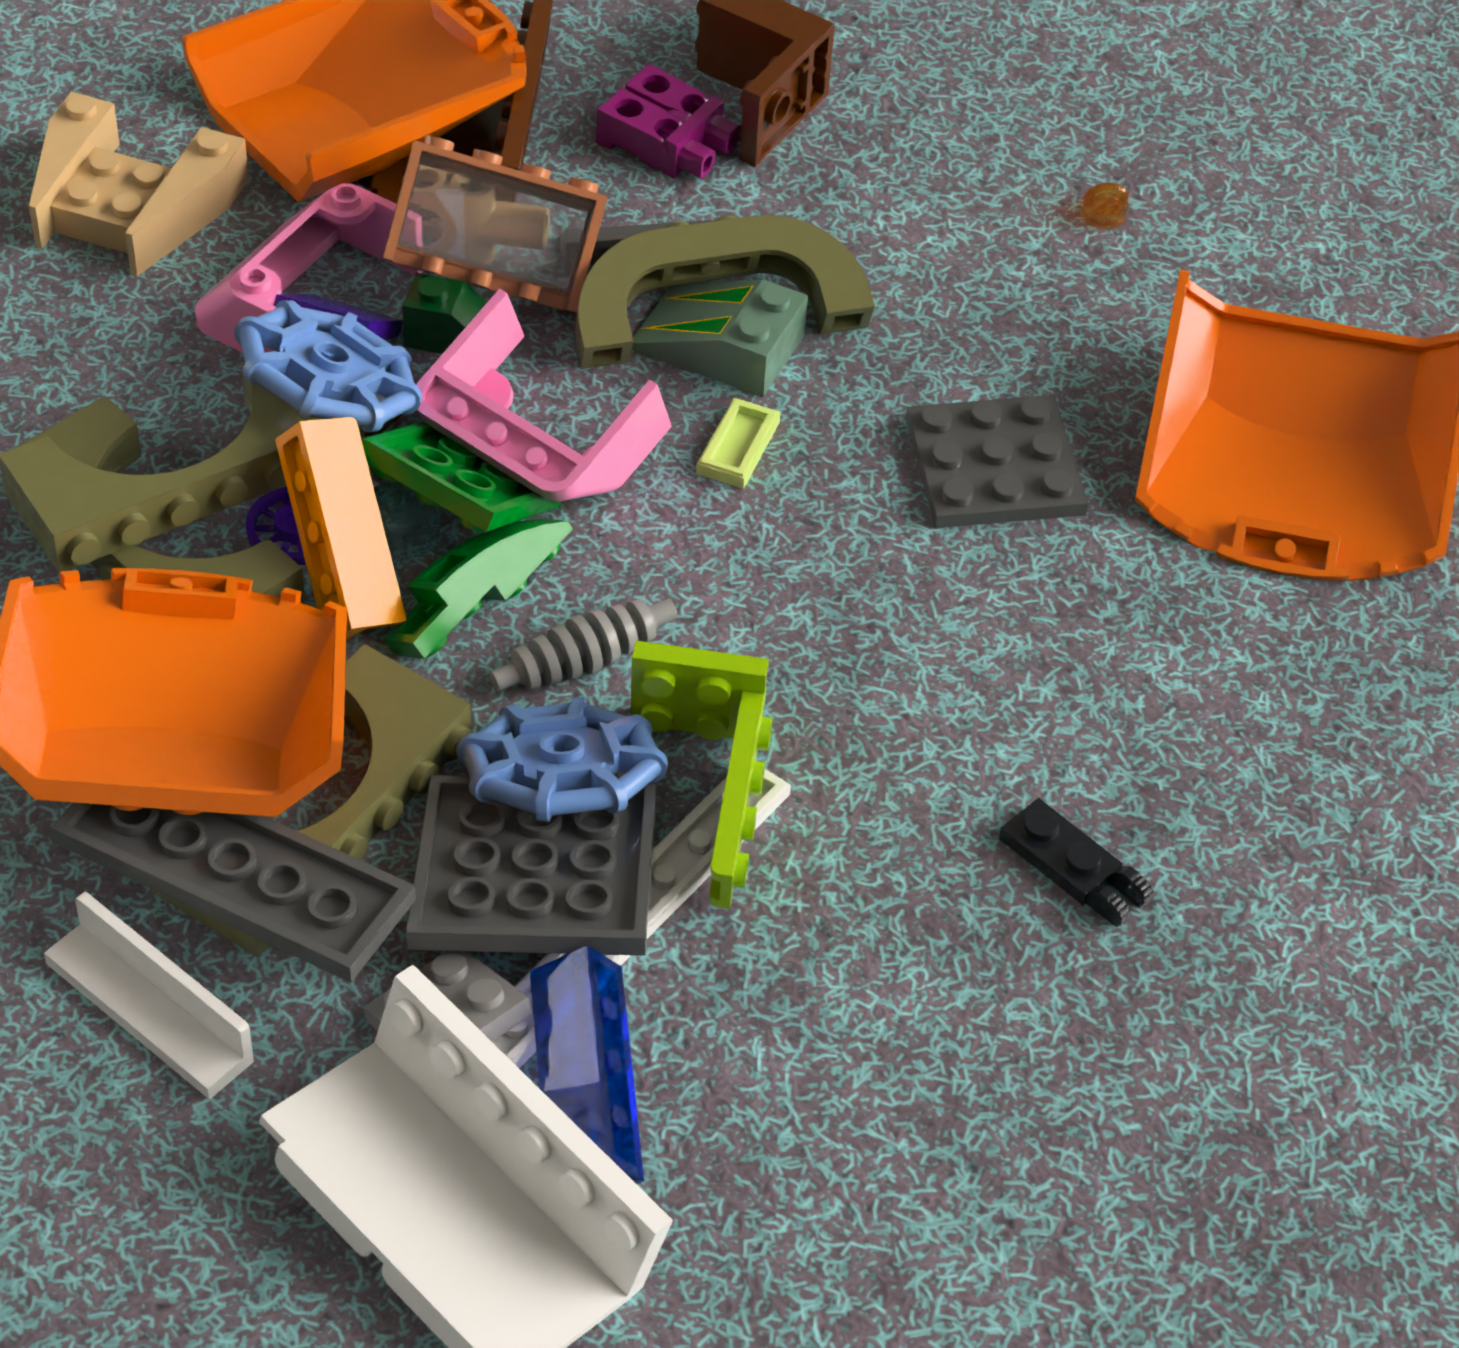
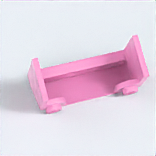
[195,183,423,353]
[416,288,672,502]

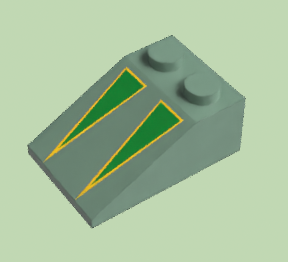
[632,279,808,397]

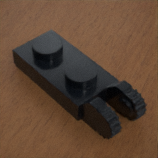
[999,797,1154,927]

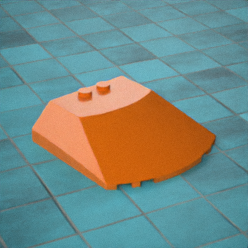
[182,0,527,202]
[1135,270,1459,581]
[0,568,347,817]

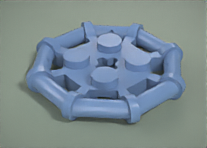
[234,300,422,432]
[457,697,668,822]

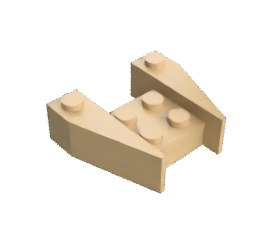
[29,92,249,276]

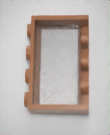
[381,135,608,313]

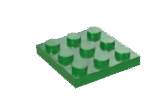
[362,422,563,532]

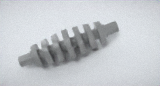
[489,598,677,692]

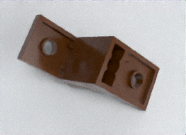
[695,0,835,167]

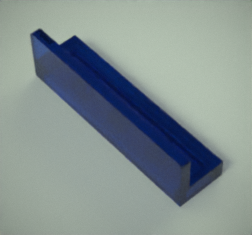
[530,945,644,1184]

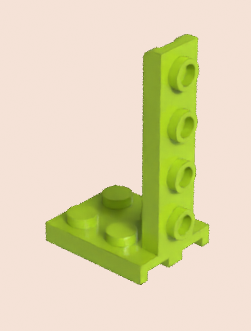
[630,640,773,909]

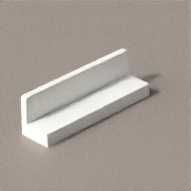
[44,892,254,1100]

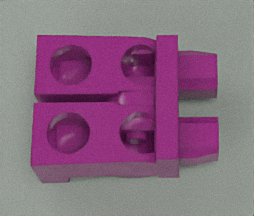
[595,63,740,179]

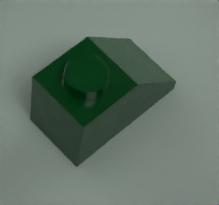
[402,273,501,365]

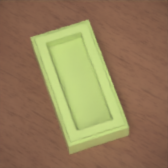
[696,398,781,489]

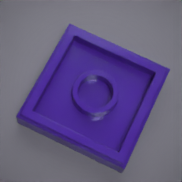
[274,294,403,340]

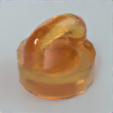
[1080,183,1129,229]

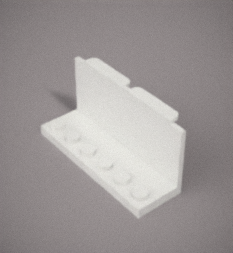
[259,965,673,1348]

